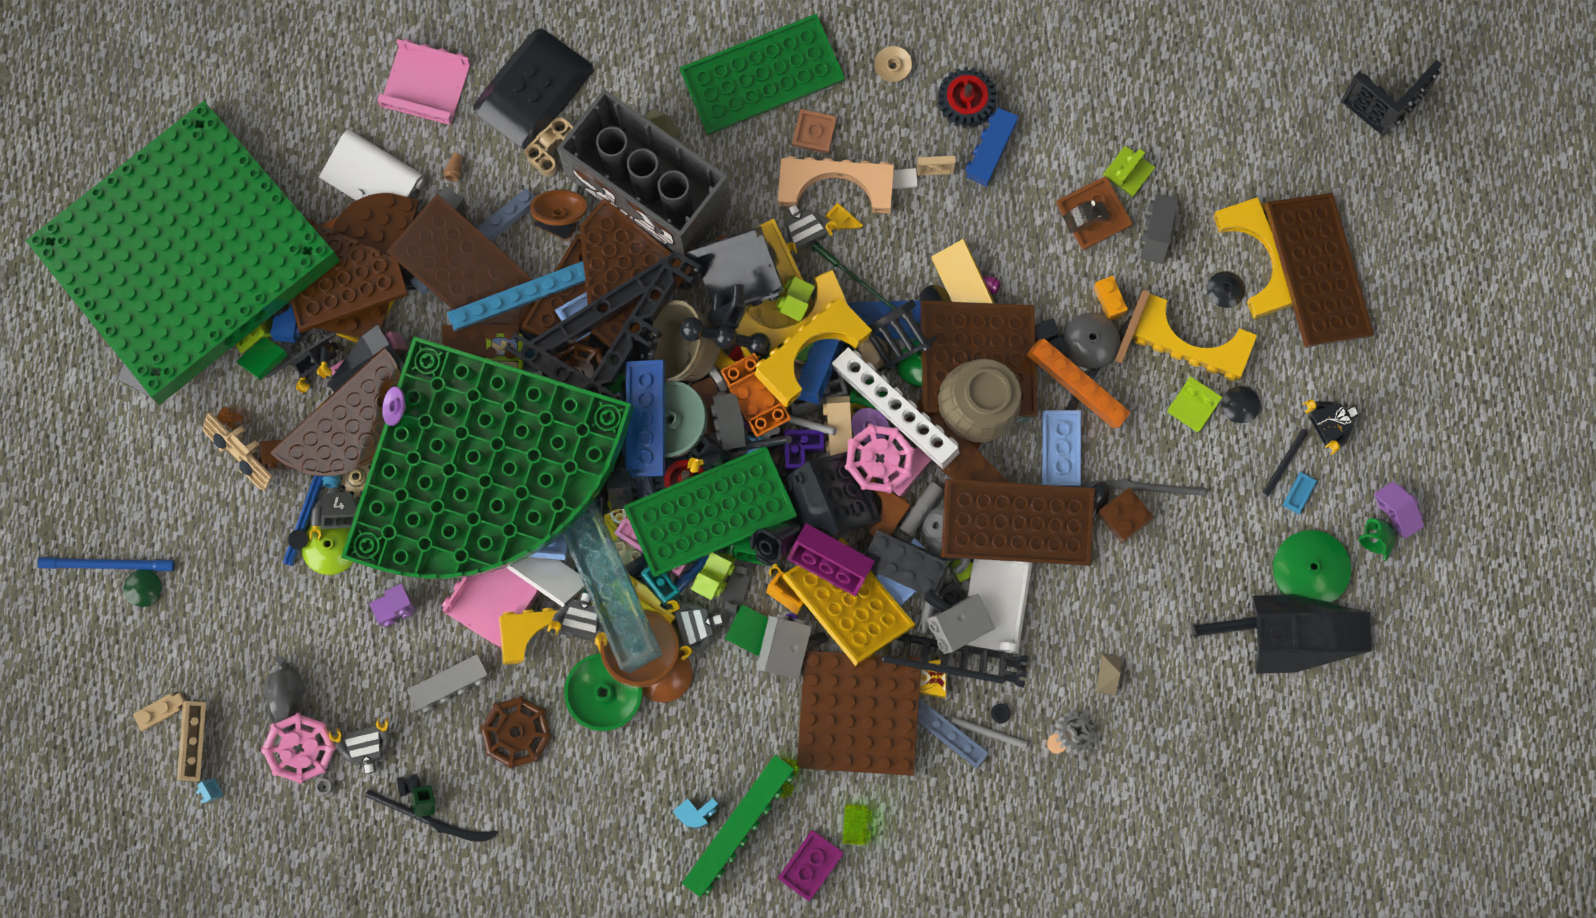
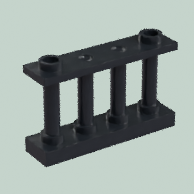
[867,299,937,372]

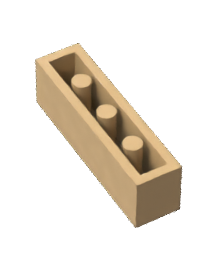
[177,701,206,782]

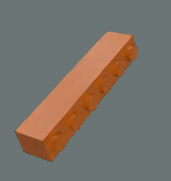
[1027,338,1131,428]

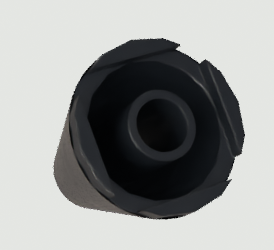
[750,521,801,566]

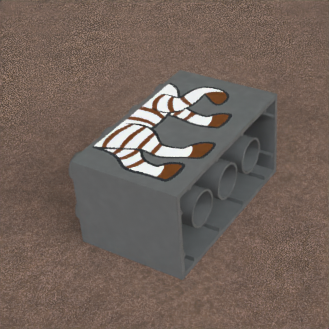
[557,89,731,258]

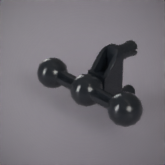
[680,284,771,356]

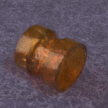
[216,406,243,431]

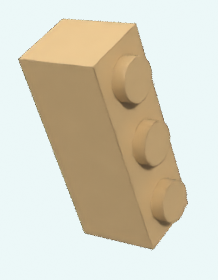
[823,396,852,456]

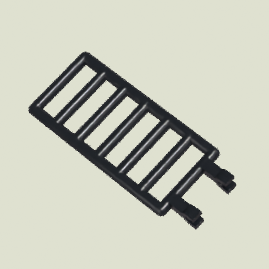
[881,634,1028,688]

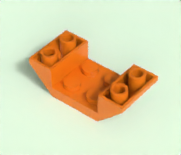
[721,353,791,437]

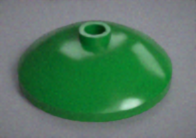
[897,339,922,387]

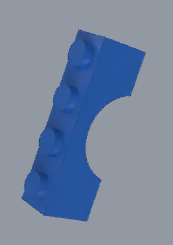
[270,305,301,344]

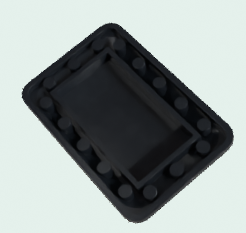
[473,29,593,149]

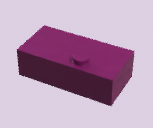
[787,524,875,596]

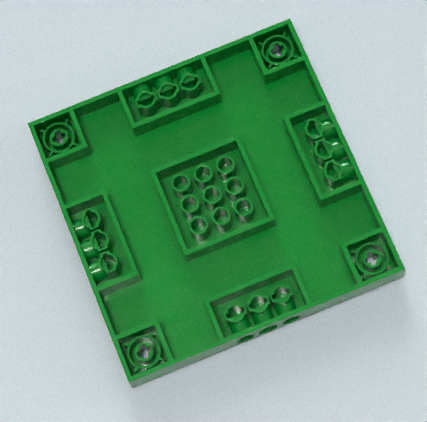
[25,101,340,405]

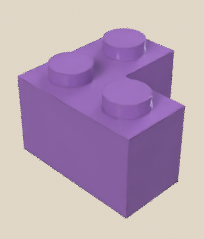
[1374,482,1424,539]
[369,584,416,627]

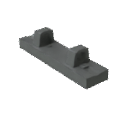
[720,559,754,628]

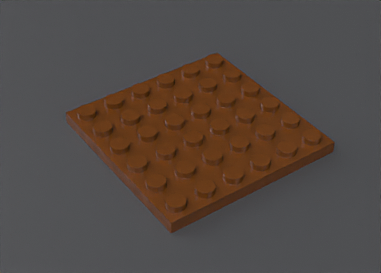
[920,301,1037,418]
[797,651,921,776]

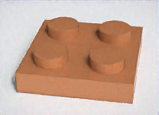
[792,109,837,154]

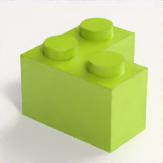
[775,276,815,322]
[691,551,736,600]

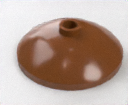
[530,190,587,226]
[642,651,693,703]

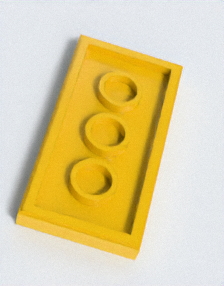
[931,239,995,303]

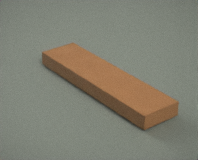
[1115,290,1150,365]

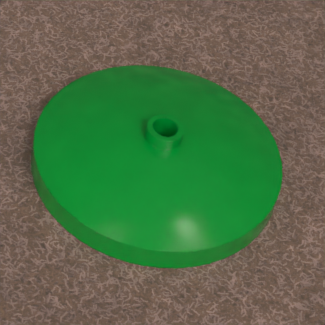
[1273,530,1351,603]
[564,653,643,732]

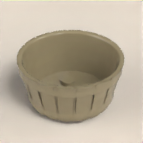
[651,300,720,382]
[938,359,1021,443]

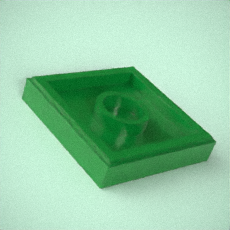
[236,337,288,381]
[724,604,769,657]

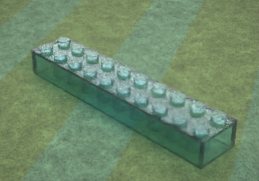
[563,499,663,673]

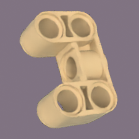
[525,117,573,177]

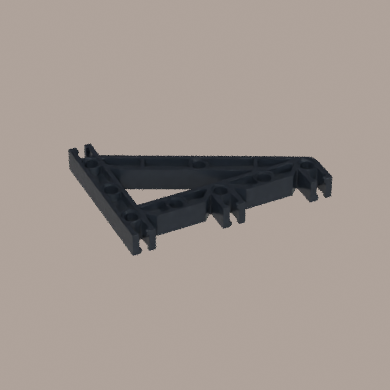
[504,252,703,401]

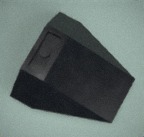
[327,324,405,392]

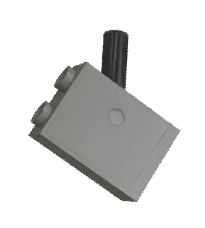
[923,590,995,654]
[756,614,828,680]

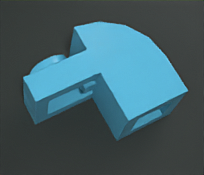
[673,798,718,829]

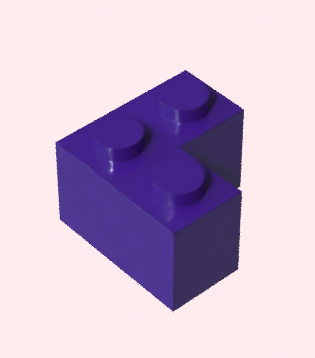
[785,430,824,472]

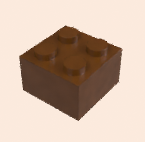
[1098,487,1154,544]

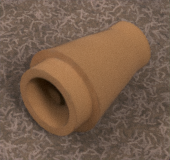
[443,153,463,182]

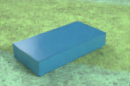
[1282,472,1317,514]

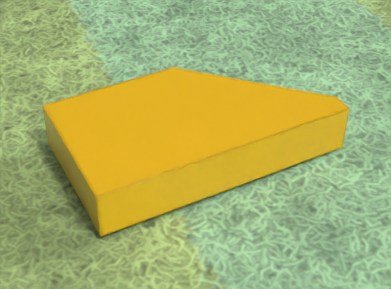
[825,202,863,229]

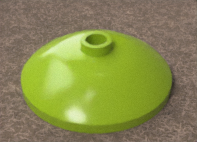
[301,525,354,575]

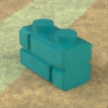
[641,567,680,607]

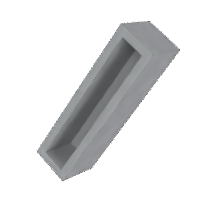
[407,654,489,713]

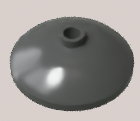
[1063,313,1120,369]

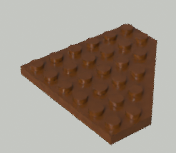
[580,198,692,348]
[291,218,409,333]

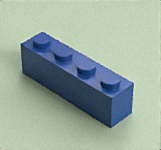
[965,108,1018,187]
[797,339,845,405]

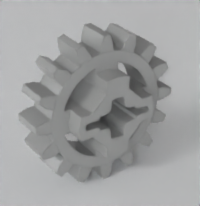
[1054,711,1096,755]

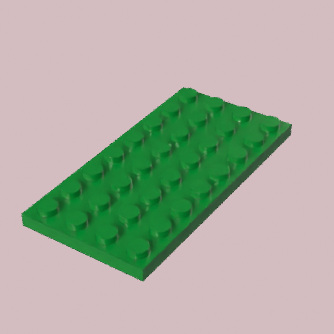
[679,13,845,136]
[623,447,797,578]

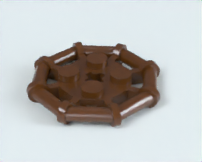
[550,341,604,394]
[479,696,553,769]

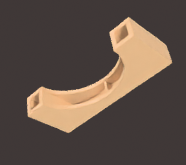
[778,156,894,214]

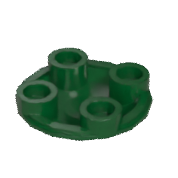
[123,570,162,607]

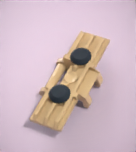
[202,412,272,491]

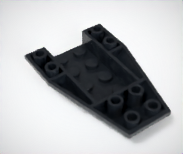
[1252,595,1372,674]

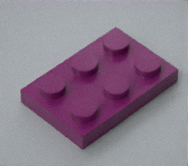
[777,830,844,902]

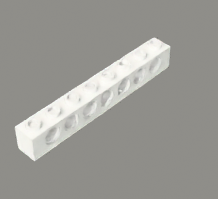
[832,348,959,469]

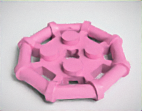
[845,424,915,494]
[261,713,336,784]

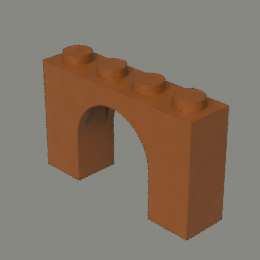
[860,469,910,538]

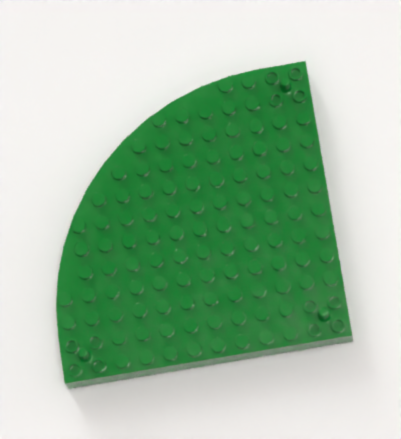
[341,336,635,580]

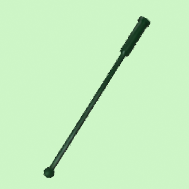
[812,242,920,328]

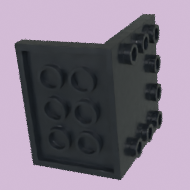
[1340,59,1442,137]
[781,452,882,538]

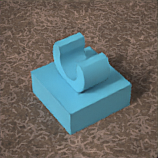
[196,778,224,803]

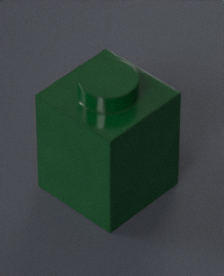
[411,785,435,818]

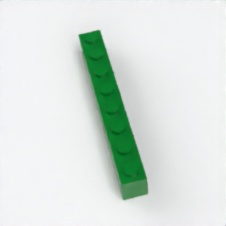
[682,754,796,898]

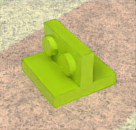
[1103,146,1155,197]

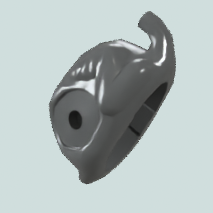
[922,499,971,574]
[263,656,306,732]

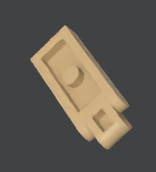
[133,692,186,732]

